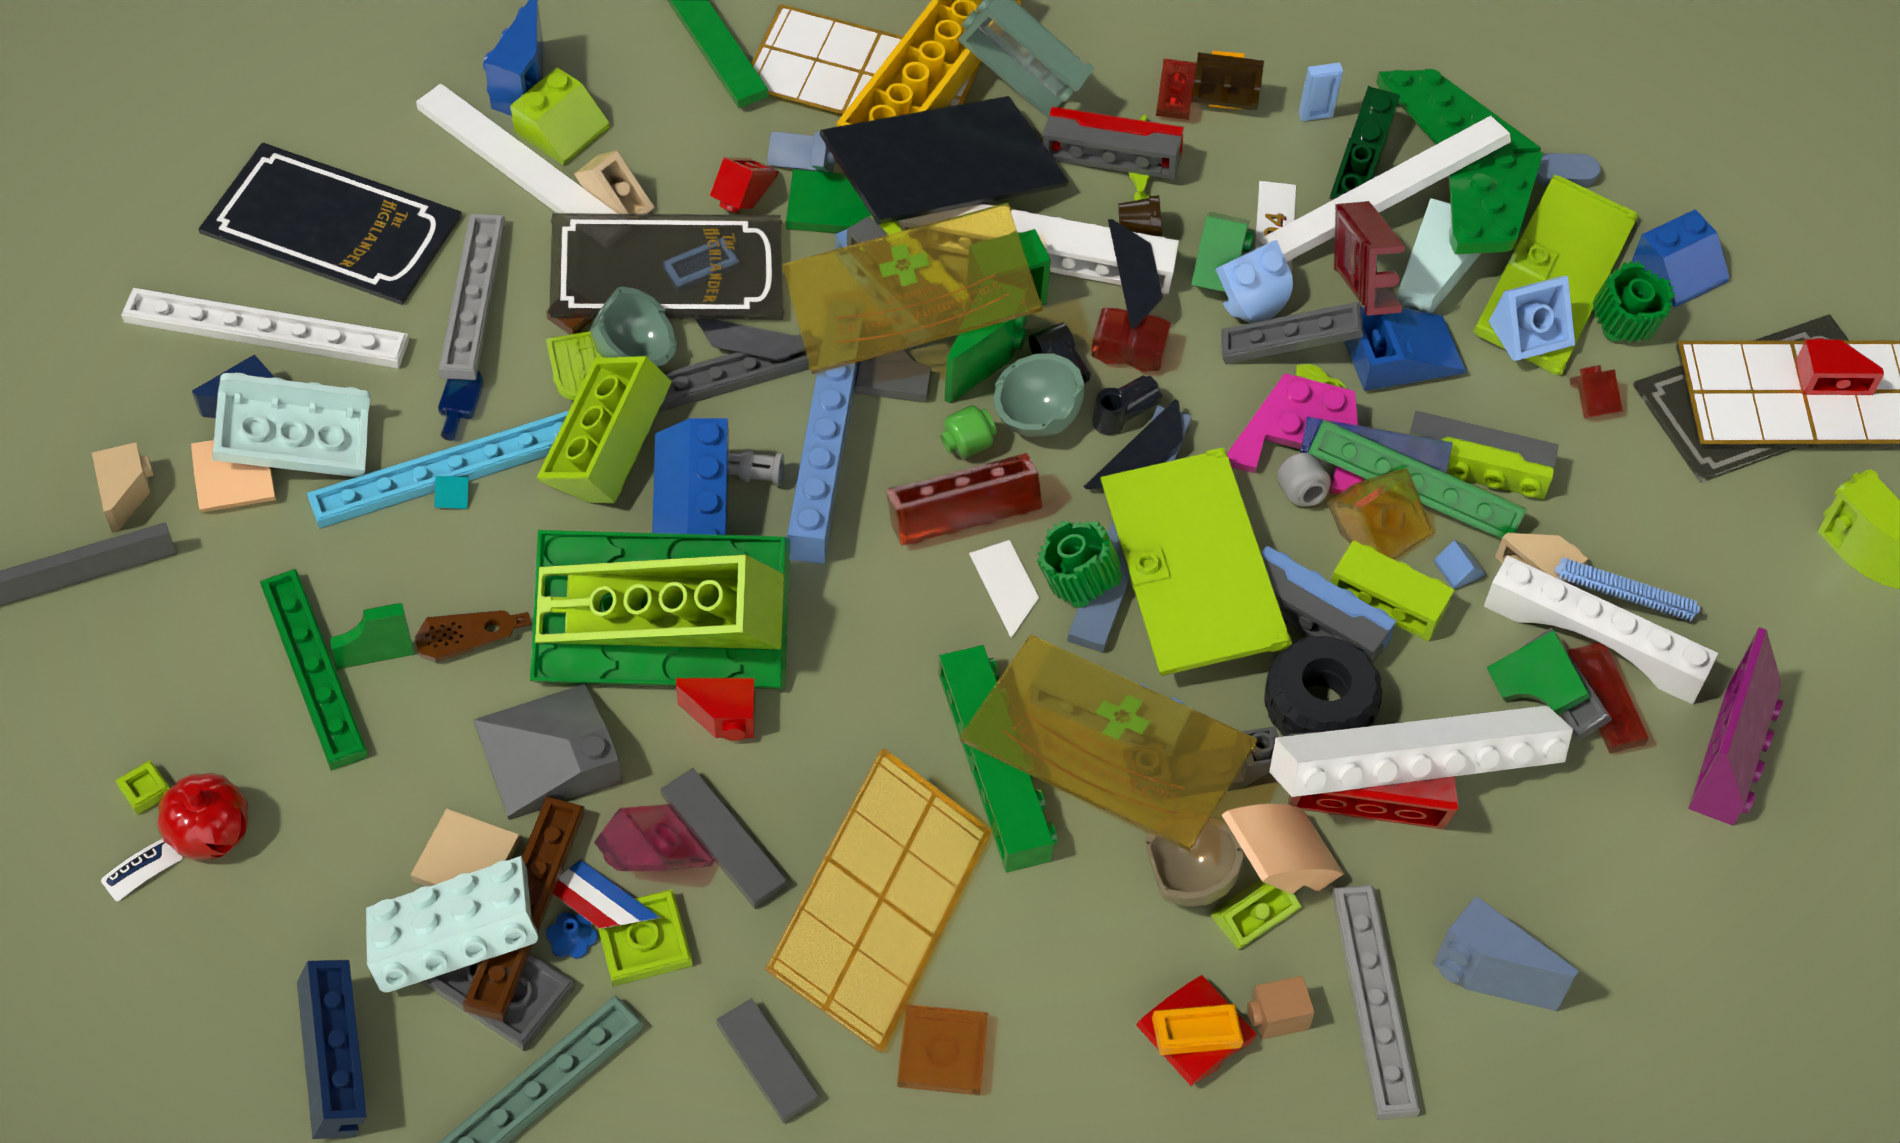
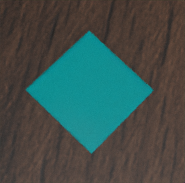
[434,476,469,509]

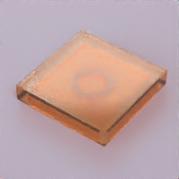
[897,1004,988,1095]

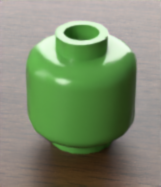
[940,405,997,459]

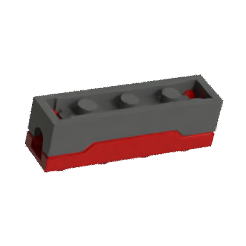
[1043,107,1184,180]

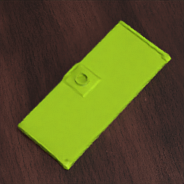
[1473,175,1639,375]

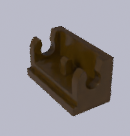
[1191,52,1264,110]

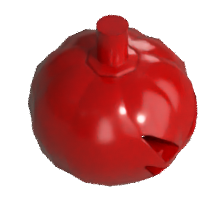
[157,772,248,860]

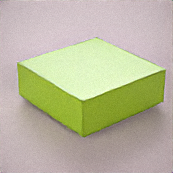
[115,760,170,815]

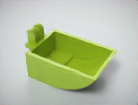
[1817,469,1900,590]

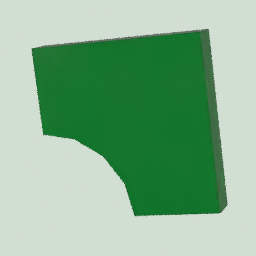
[330,603,414,669]
[1486,630,1591,715]

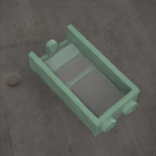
[958,0,1094,118]

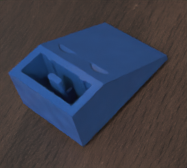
[483,0,543,116]
[1344,307,1466,391]

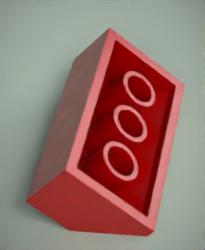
[1288,776,1458,830]

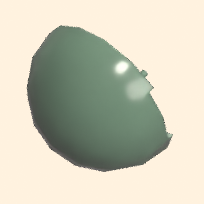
[591,287,678,368]
[993,354,1085,438]

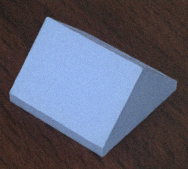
[1488,276,1575,361]

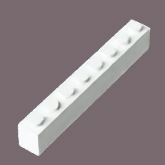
[898,204,1179,294]
[1269,706,1573,797]

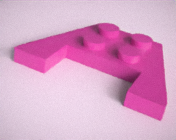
[1227,373,1364,501]

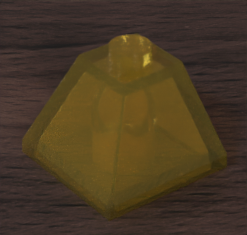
[1327,468,1434,560]

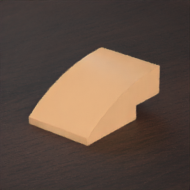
[1222,803,1344,894]

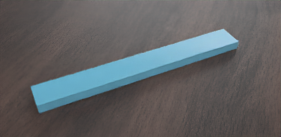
[307,410,569,529]

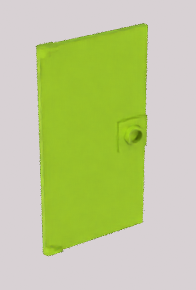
[1100,448,1292,676]

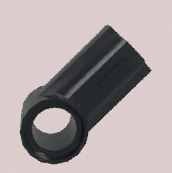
[1029,322,1091,384]
[1092,375,1162,435]

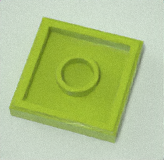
[597,889,692,987]

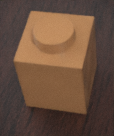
[1247,976,1315,1039]

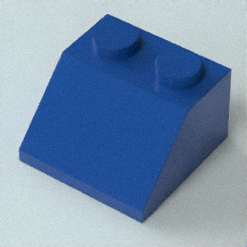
[1632,209,1730,308]

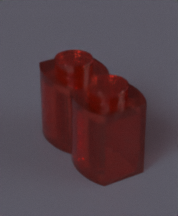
[1091,308,1171,372]

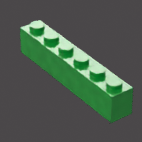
[938,645,1058,873]

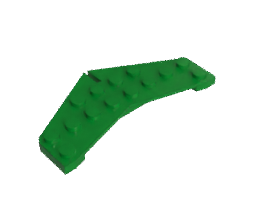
[1376,69,1544,254]

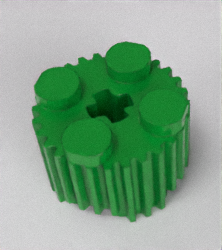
[1592,261,1675,343]
[1037,520,1122,608]

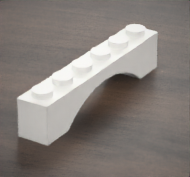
[1484,555,1718,705]

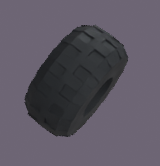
[1264,636,1383,736]

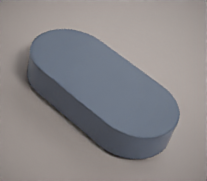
[1535,153,1600,187]

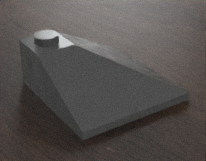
[474,684,622,820]

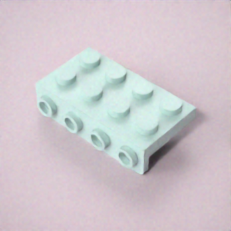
[212,373,371,477]
[366,856,538,992]

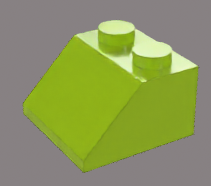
[510,67,610,166]

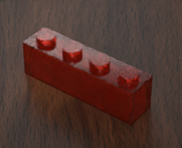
[886,453,1042,546]

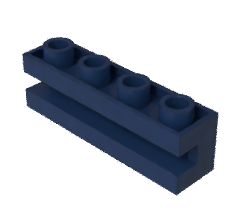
[297,960,367,1139]

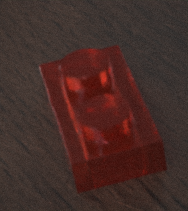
[1156,58,1196,120]

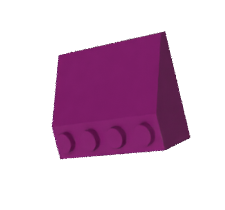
[1688,627,1784,826]

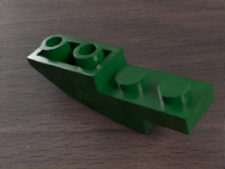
[1329,86,1400,200]

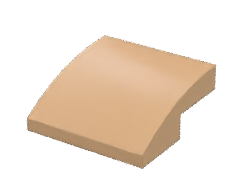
[191,440,276,513]

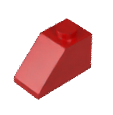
[710,157,779,213]
[1795,338,1884,395]
[676,678,755,741]

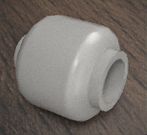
[1277,453,1331,507]

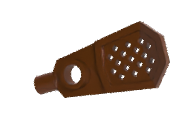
[415,610,531,662]

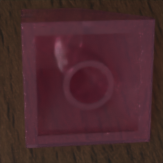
[594,804,716,872]

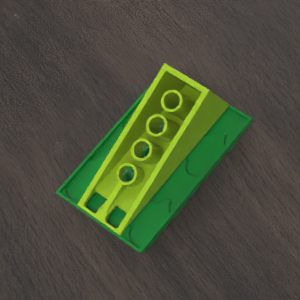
[530,530,790,689]

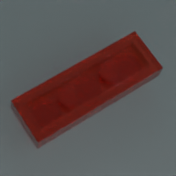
[1569,643,1649,753]

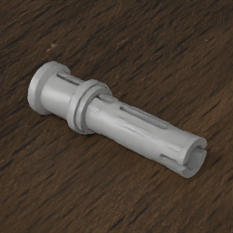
[729,449,784,486]

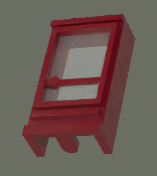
[1334,201,1405,316]

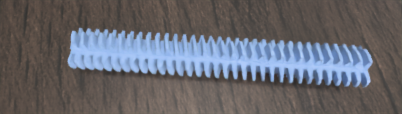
[1555,558,1700,622]

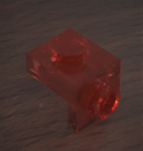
[1569,365,1623,418]

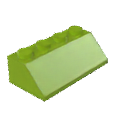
[536,356,672,503]

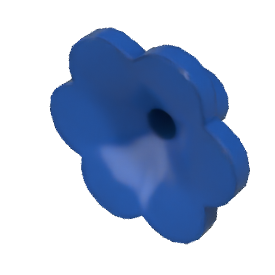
[546,912,598,959]

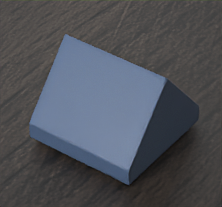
[1434,540,1486,589]

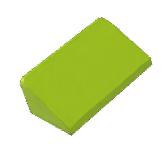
[1210,879,1302,949]

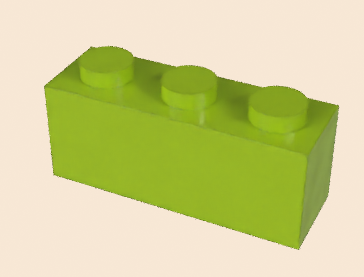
[1331,540,1455,642]

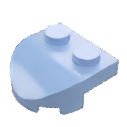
[1215,240,1293,324]

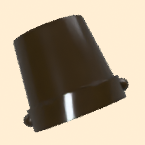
[1118,195,1162,237]

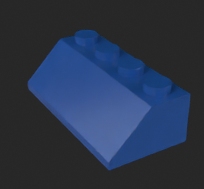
[652,418,729,535]

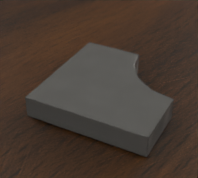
[855,330,931,402]

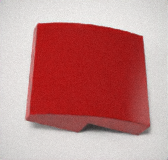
[1136,975,1257,1086]

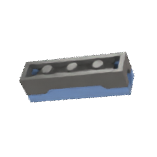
[1261,546,1396,663]

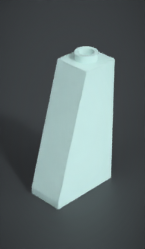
[1397,198,1481,314]

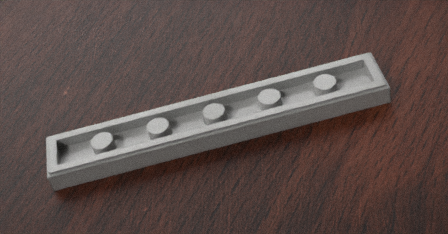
[439,214,505,380]
[1332,885,1420,1120]

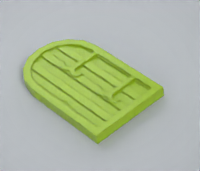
[546,331,603,401]

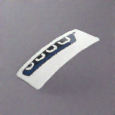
[101,839,183,902]

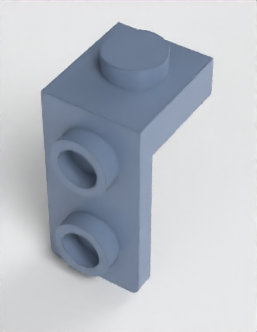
[767,131,837,172]

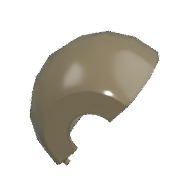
[1145,812,1244,907]

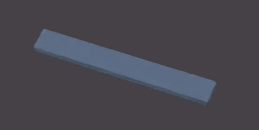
[1067,405,1191,652]

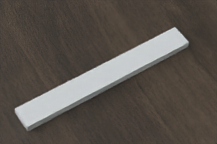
[416,83,632,251]
[1259,116,1511,262]
[121,288,409,369]

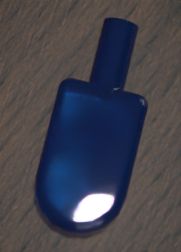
[438,370,484,441]

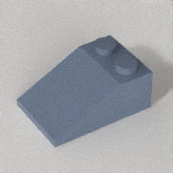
[1433,896,1579,1011]

